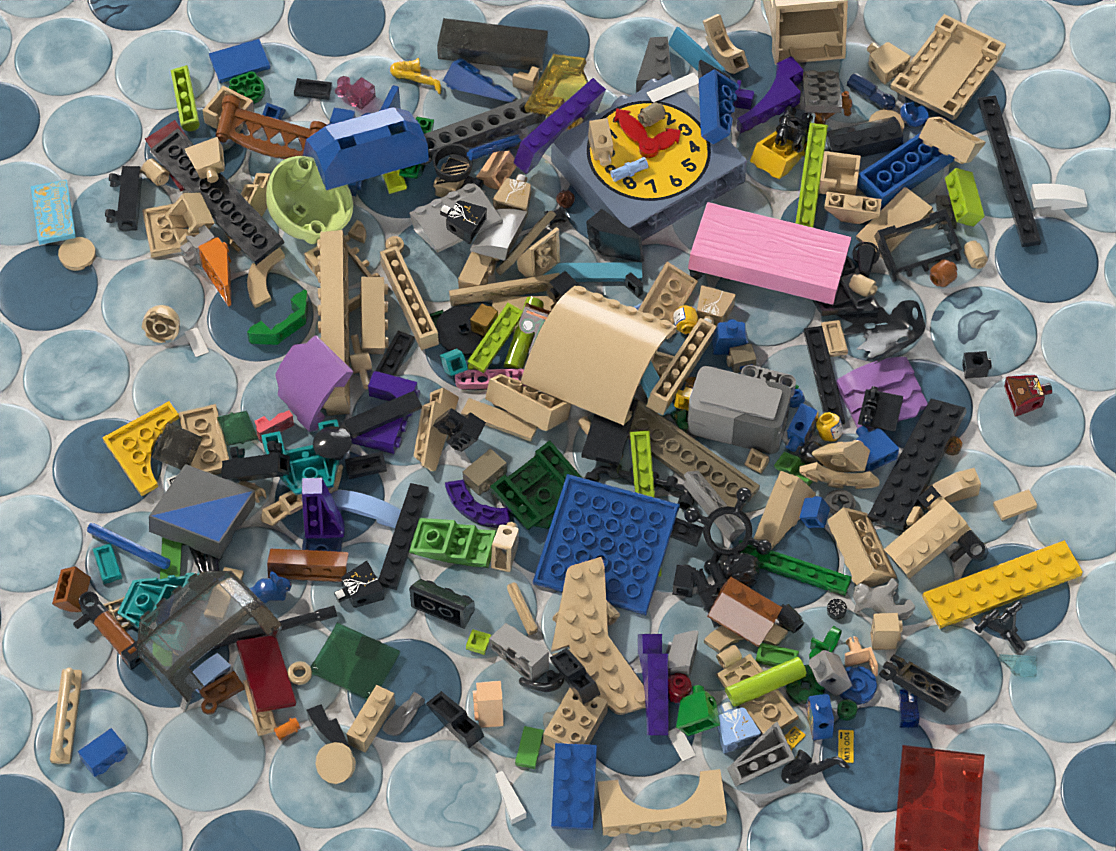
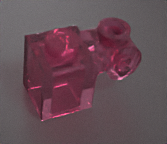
[335,76,376,110]

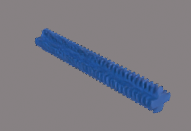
[467,134,521,160]

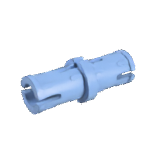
[610,157,648,182]

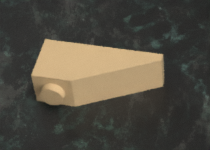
[921,468,981,510]

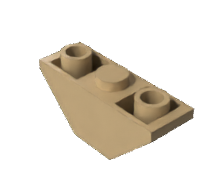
[824,192,882,224]

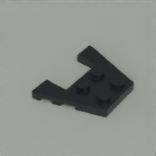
[812,256,881,316]

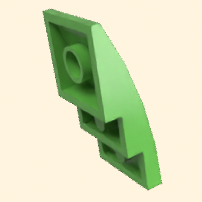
[409,518,497,568]

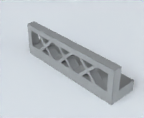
[683,471,745,542]

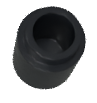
[777,604,805,633]

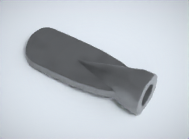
[383,692,425,736]

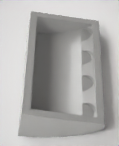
[470,209,527,260]

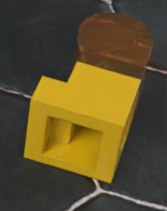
[674,377,696,411]

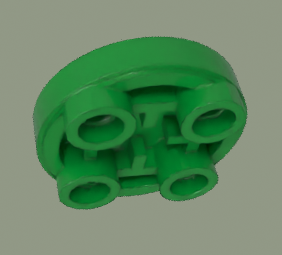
[229,72,265,104]

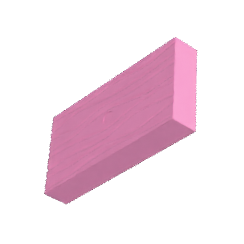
[688,202,851,305]

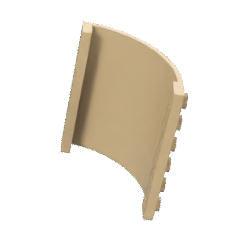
[521,286,677,425]

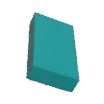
[93,543,122,585]

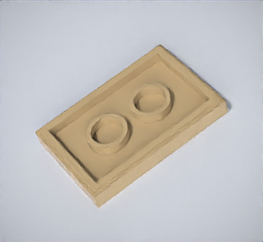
[142,204,184,257]

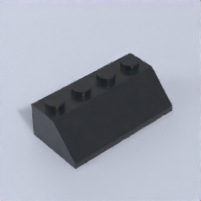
[826,116,903,157]

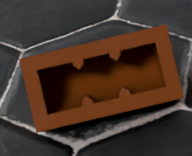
[52,566,91,612]

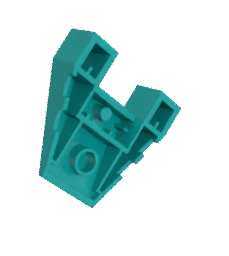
[261,419,340,495]
[117,573,217,655]

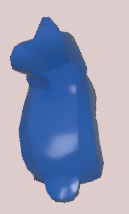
[248,571,292,604]

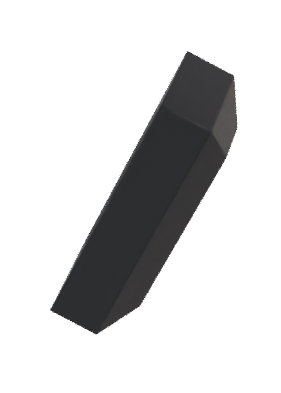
[345,451,387,479]

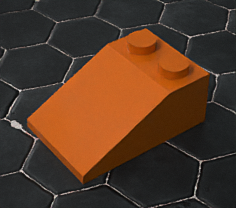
[198,237,232,307]

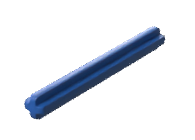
[87,523,171,569]

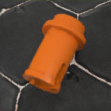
[273,718,301,740]

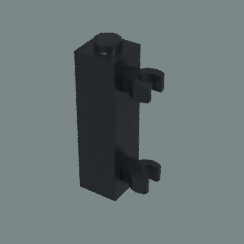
[105,166,142,231]
[221,441,290,483]

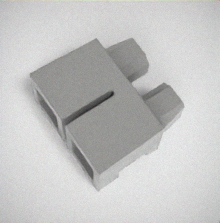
[180,225,215,267]

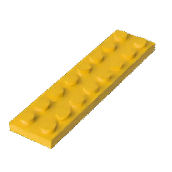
[922,540,1083,629]

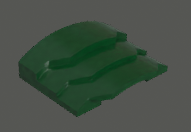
[490,440,583,530]

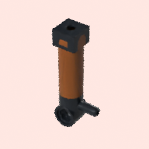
[73,591,147,670]

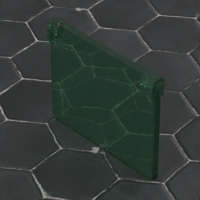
[310,622,401,699]

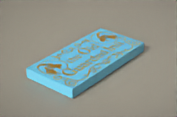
[31,179,76,245]

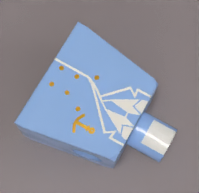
[717,702,761,754]

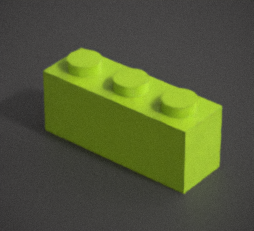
[945,168,985,227]

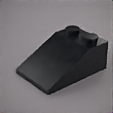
[586,209,644,263]

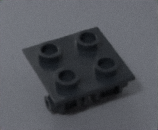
[858,386,904,432]

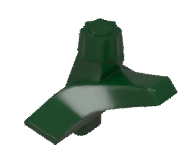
[670,409,688,434]

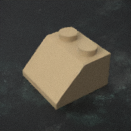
[812,440,870,473]

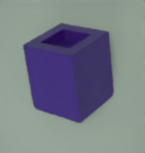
[733,80,754,110]

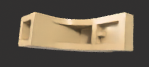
[703,14,749,74]

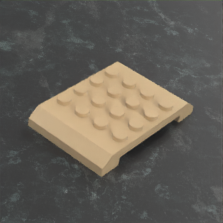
[890,14,1006,120]

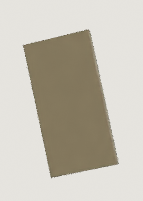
[496,210,556,275]

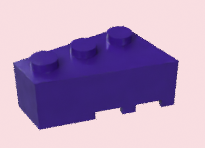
[302,478,345,538]

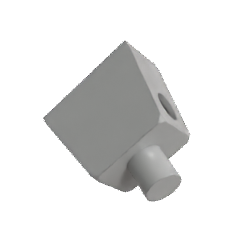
[809,650,852,697]

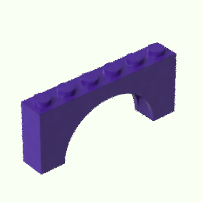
[513,78,606,175]

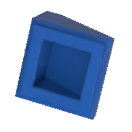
[262,103,286,120]

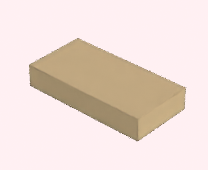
[821,320,848,357]
[993,489,1037,521]

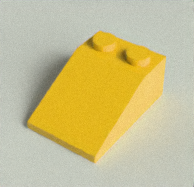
[750,131,807,179]

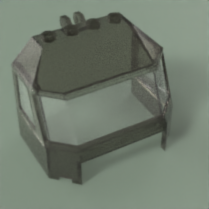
[136,571,283,712]

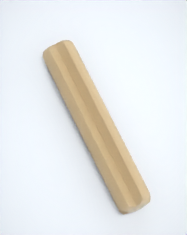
[507,582,538,635]

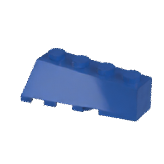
[698,69,739,144]

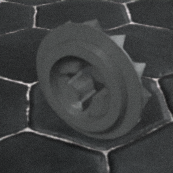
[825,489,856,515]

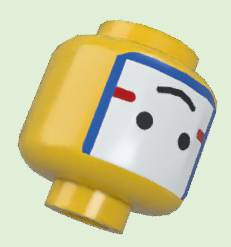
[673,305,699,334]
[816,413,843,442]

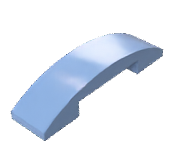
[331,490,401,528]

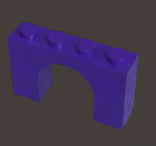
[349,371,420,454]

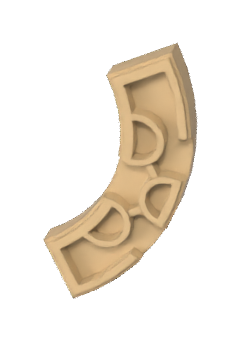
[247,247,285,308]
[800,462,880,489]
[704,624,788,653]

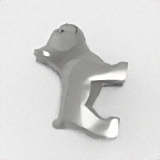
[853,578,915,621]

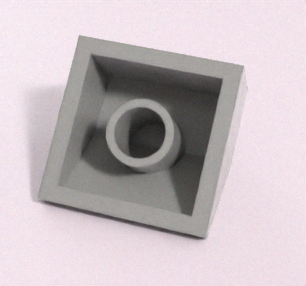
[666,630,699,678]

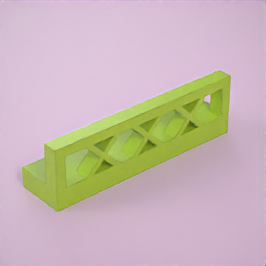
[467,303,523,373]

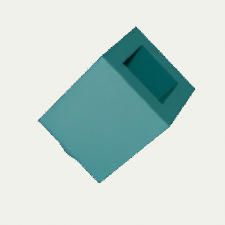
[439,349,468,376]

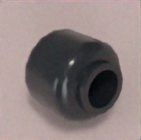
[798,441,823,466]

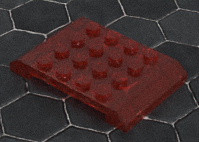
[893,745,985,851]

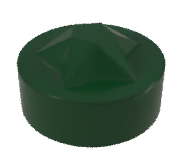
[837,699,858,721]

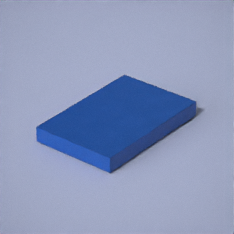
[209,39,270,84]

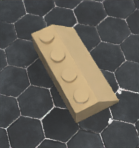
[884,499,970,579]
[827,507,897,587]

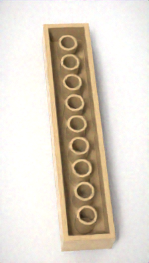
[317,230,350,416]

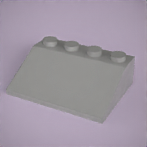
[409,183,502,253]

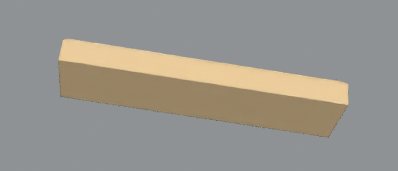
[461,398,538,442]

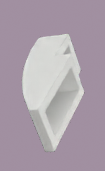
[1030,184,1087,210]

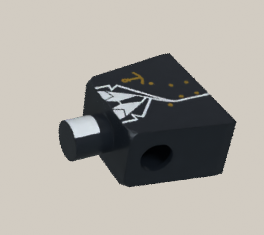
[440,200,487,244]
[334,561,385,608]

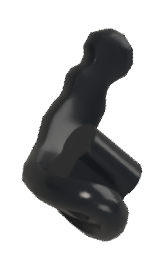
[519,670,564,693]

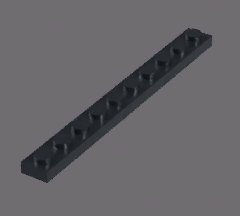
[978,95,1041,248]

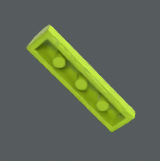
[170,65,200,131]
[503,297,544,369]
[725,657,806,707]

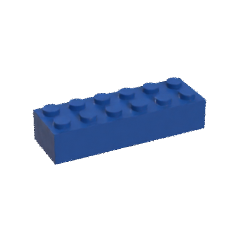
[857,133,955,210]

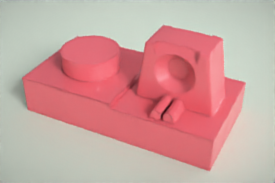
[254,410,294,443]

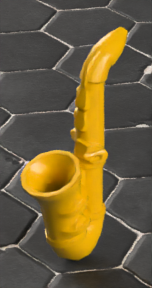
[390,58,441,94]

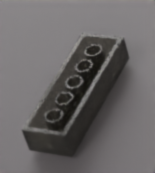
[437,18,548,72]

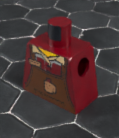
[1004,375,1052,417]

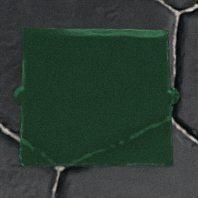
[217,411,258,446]

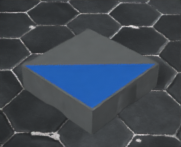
[149,464,255,559]

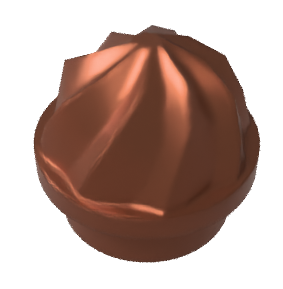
[556,190,575,208]

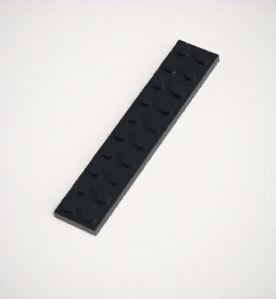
[150,128,285,265]

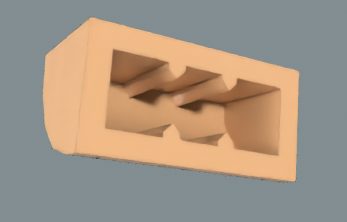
[476,151,517,190]

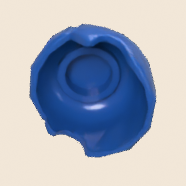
[900,102,929,128]

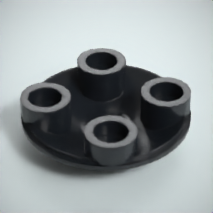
[313,426,352,461]

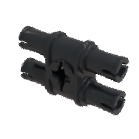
[775,106,813,152]
[691,563,728,628]

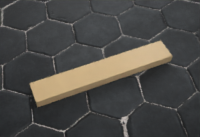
[449,273,559,306]

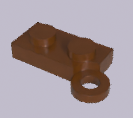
[199,671,245,715]

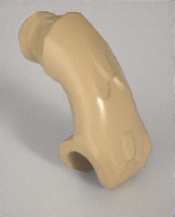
[237,481,267,503]

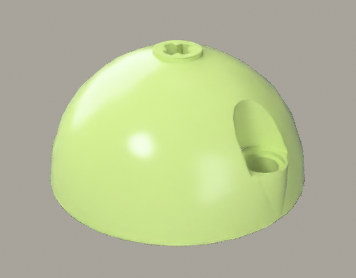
[266,156,353,244]

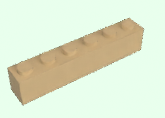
[380,246,439,351]
[646,318,717,415]

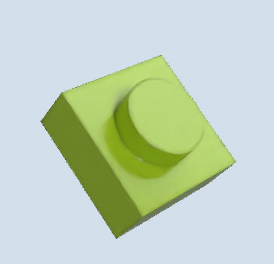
[466,629,491,655]

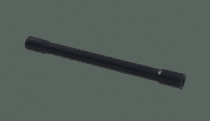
[199,605,337,653]

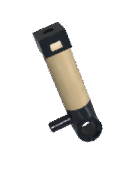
[917,485,989,563]

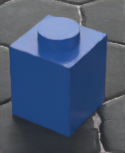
[799,496,830,528]

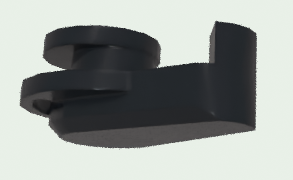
[852,242,880,278]

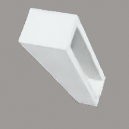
[495,771,526,825]

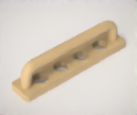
[50,667,83,764]

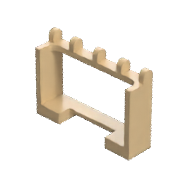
[304,235,390,313]

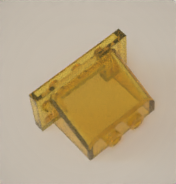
[524,54,588,130]

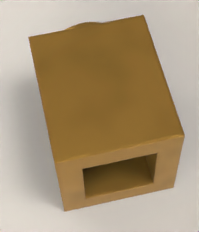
[470,304,498,336]

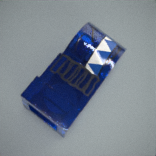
[898,689,920,728]

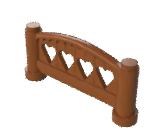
[216,95,327,159]

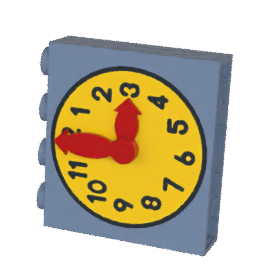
[551,74,747,241]

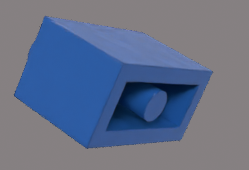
[78,728,128,777]

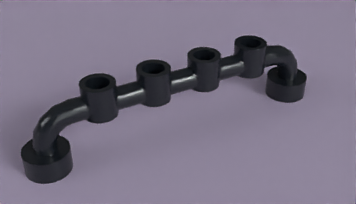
[584,464,694,510]

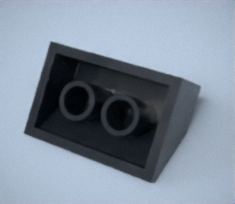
[409,579,475,629]

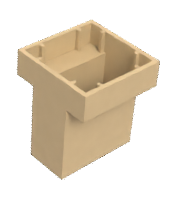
[763,0,848,65]

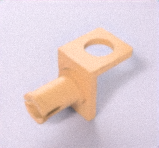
[845,636,878,677]

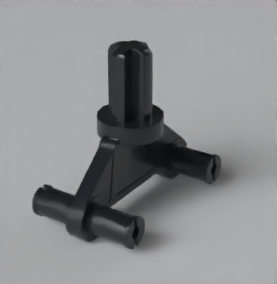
[975,601,1026,653]

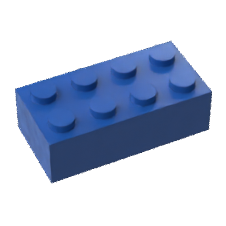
[551,743,597,830]

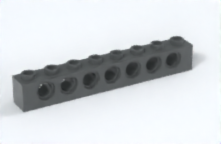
[421,93,546,165]

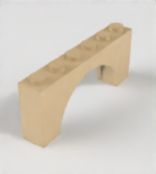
[597,769,727,837]

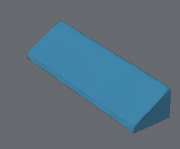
[668,27,725,73]

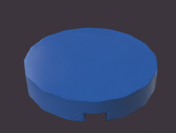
[840,666,877,705]

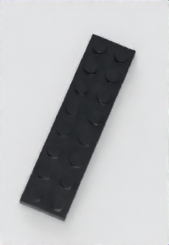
[867,398,967,531]

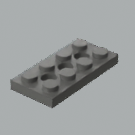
[803,70,842,113]

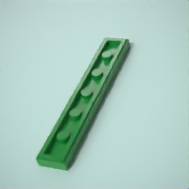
[738,540,852,596]

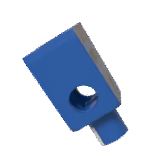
[785,403,818,452]

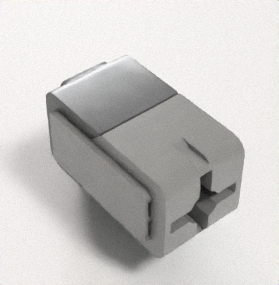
[688,365,796,454]

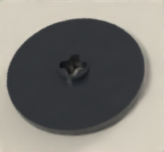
[436,306,484,355]

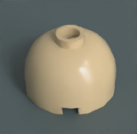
[142,305,180,343]

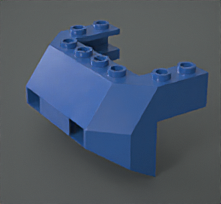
[303,107,429,190]

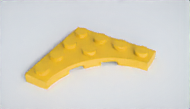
[102,401,179,496]

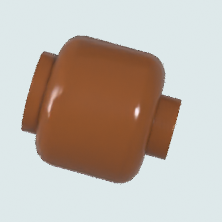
[930,260,958,287]

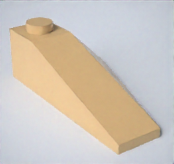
[754,471,816,550]

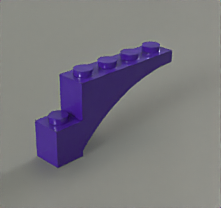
[736,56,804,134]
[638,634,668,735]

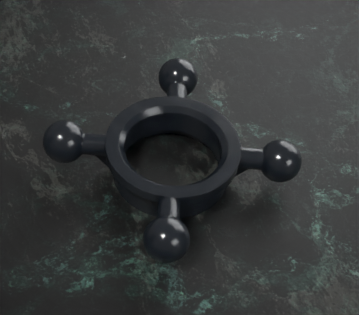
[684,487,772,575]

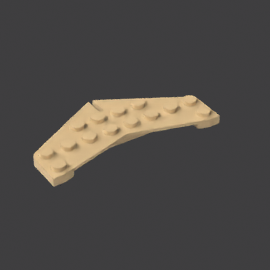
[551,557,646,715]

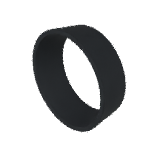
[433,144,473,182]

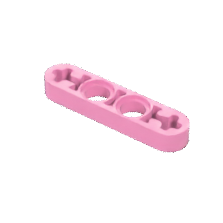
[455,369,527,390]

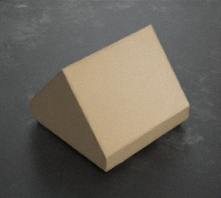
[744,448,769,473]

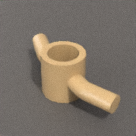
[349,334,372,389]

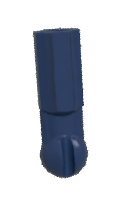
[847,73,896,110]

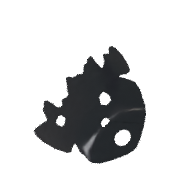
[837,300,926,364]

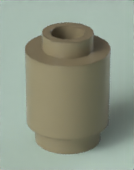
[637,102,665,127]

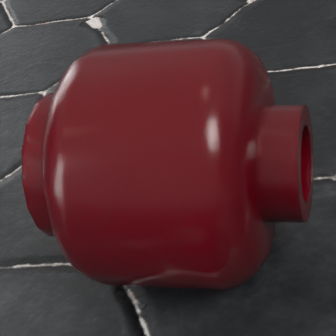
[668,673,692,703]

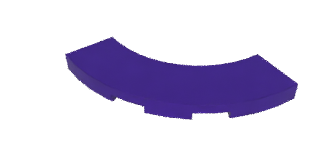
[445,480,510,528]

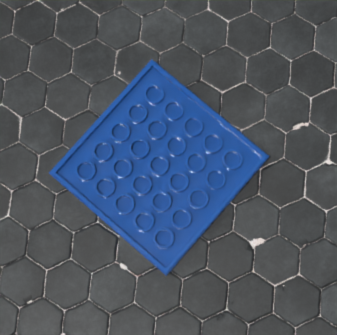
[533,474,680,615]

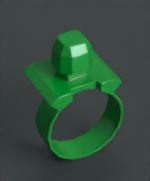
[809,626,842,660]

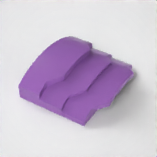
[275,336,353,432]
[836,357,928,429]

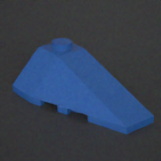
[442,58,517,102]

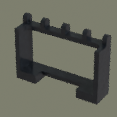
[874,209,962,282]

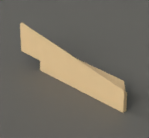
[225,173,271,251]
[414,388,459,471]
[261,465,343,526]

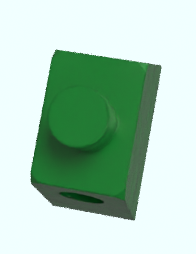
[676,685,720,736]

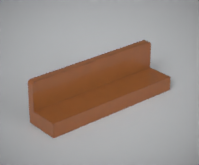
[267,548,348,582]

